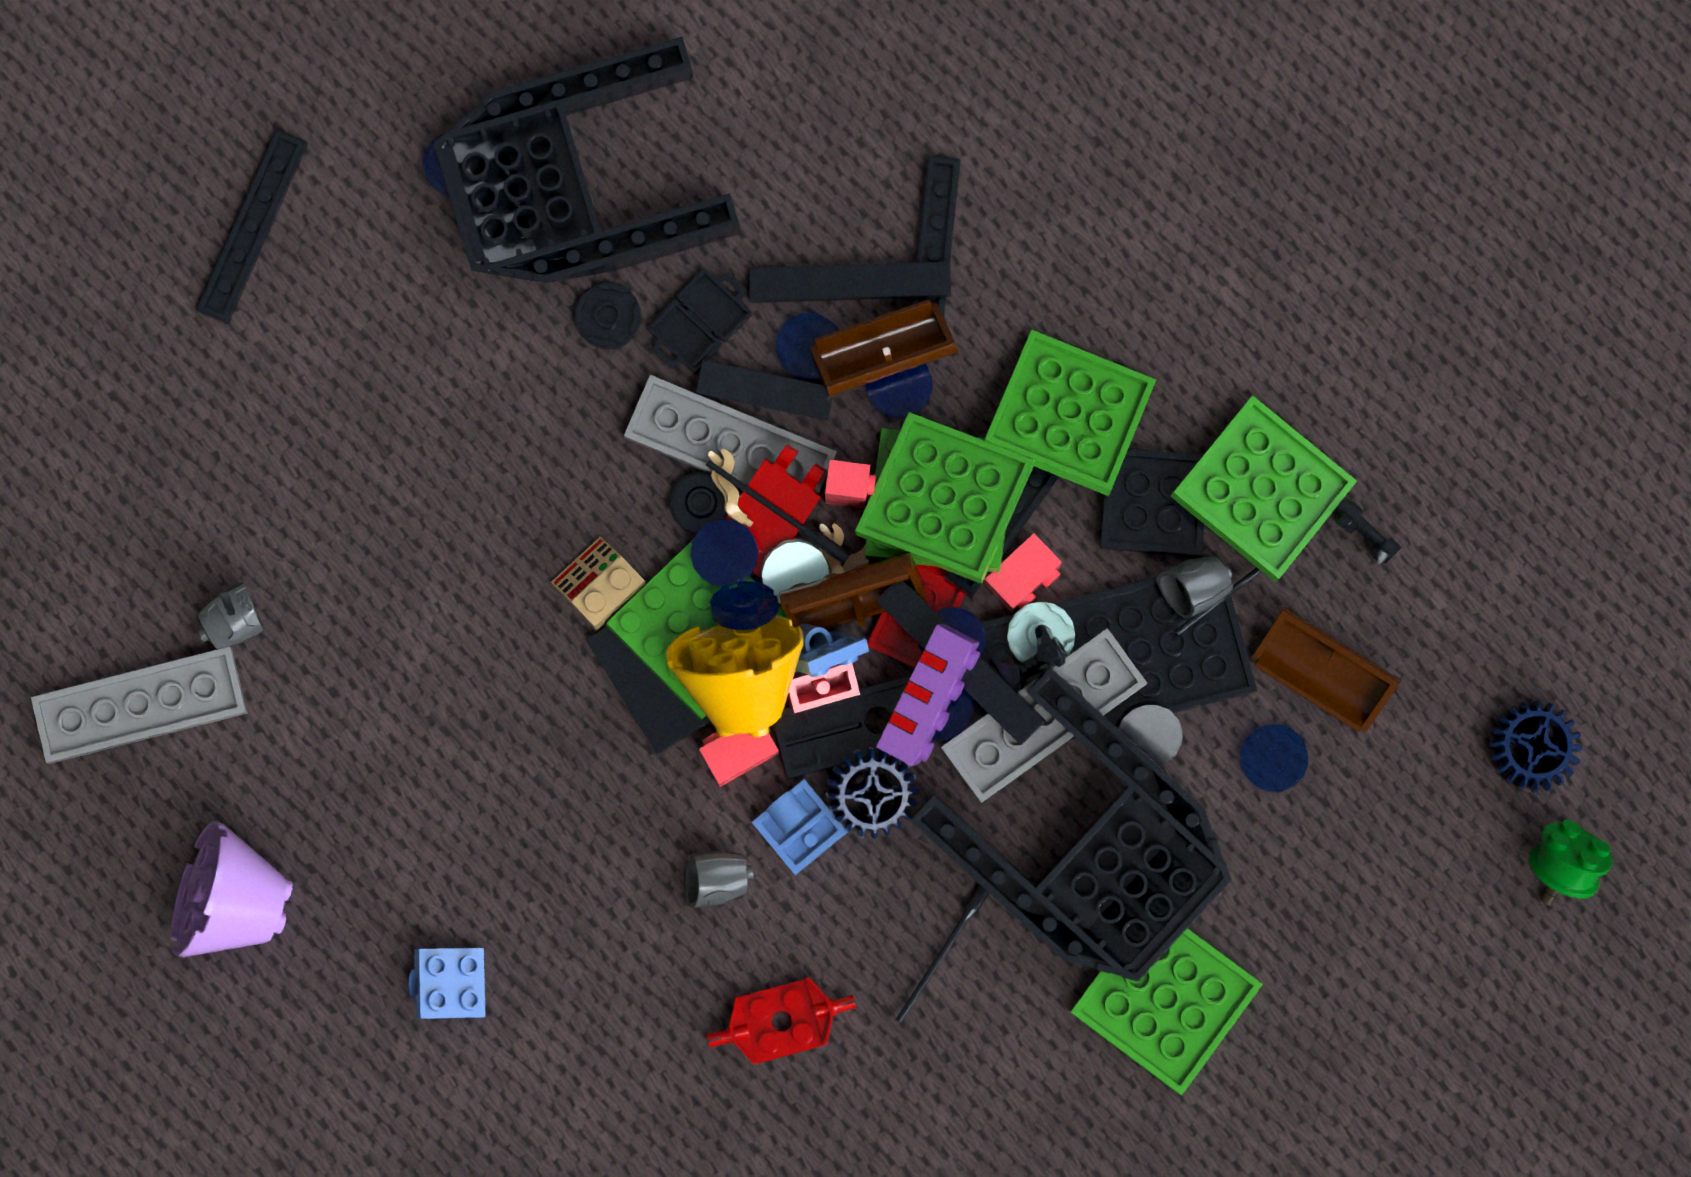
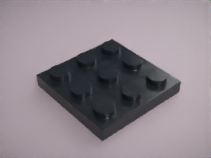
[1100,449,1204,557]

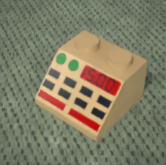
[551,537,646,631]

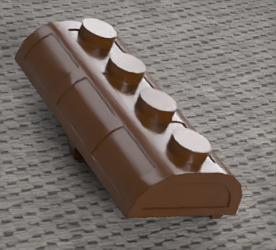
[810,299,957,398]
[779,553,927,629]
[1250,607,1401,732]

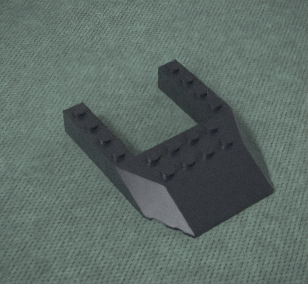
[434,37,741,283]
[910,666,1232,982]

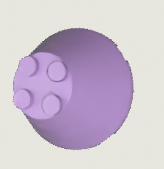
[170,821,293,957]

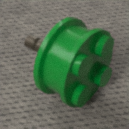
[1528,819,1613,906]

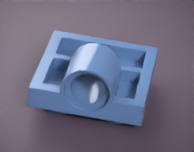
[795,623,869,677]
[752,779,848,876]
[408,948,485,1019]

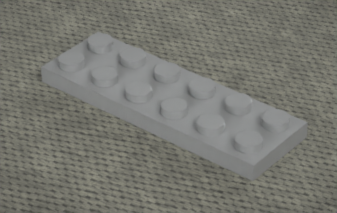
[624,375,837,515]
[941,628,1148,804]
[31,646,247,764]

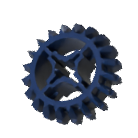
[1489,700,1583,793]
[826,746,919,839]

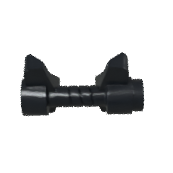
[1333,497,1402,565]
[992,625,1068,692]

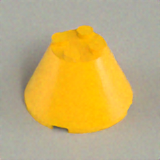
[666,614,804,737]

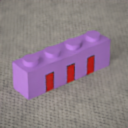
[876,623,980,766]

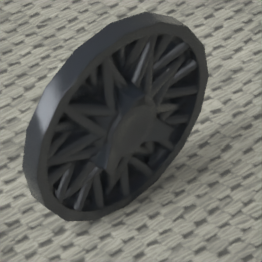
[670,472,728,534]

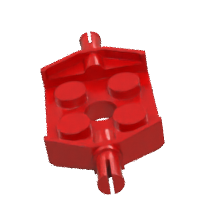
[706,978,856,1065]

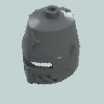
[1156,556,1233,619]
[197,582,265,649]
[685,851,753,908]

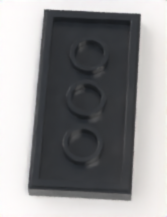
[586,627,711,755]

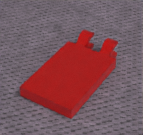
[710,444,827,578]
[867,565,965,668]

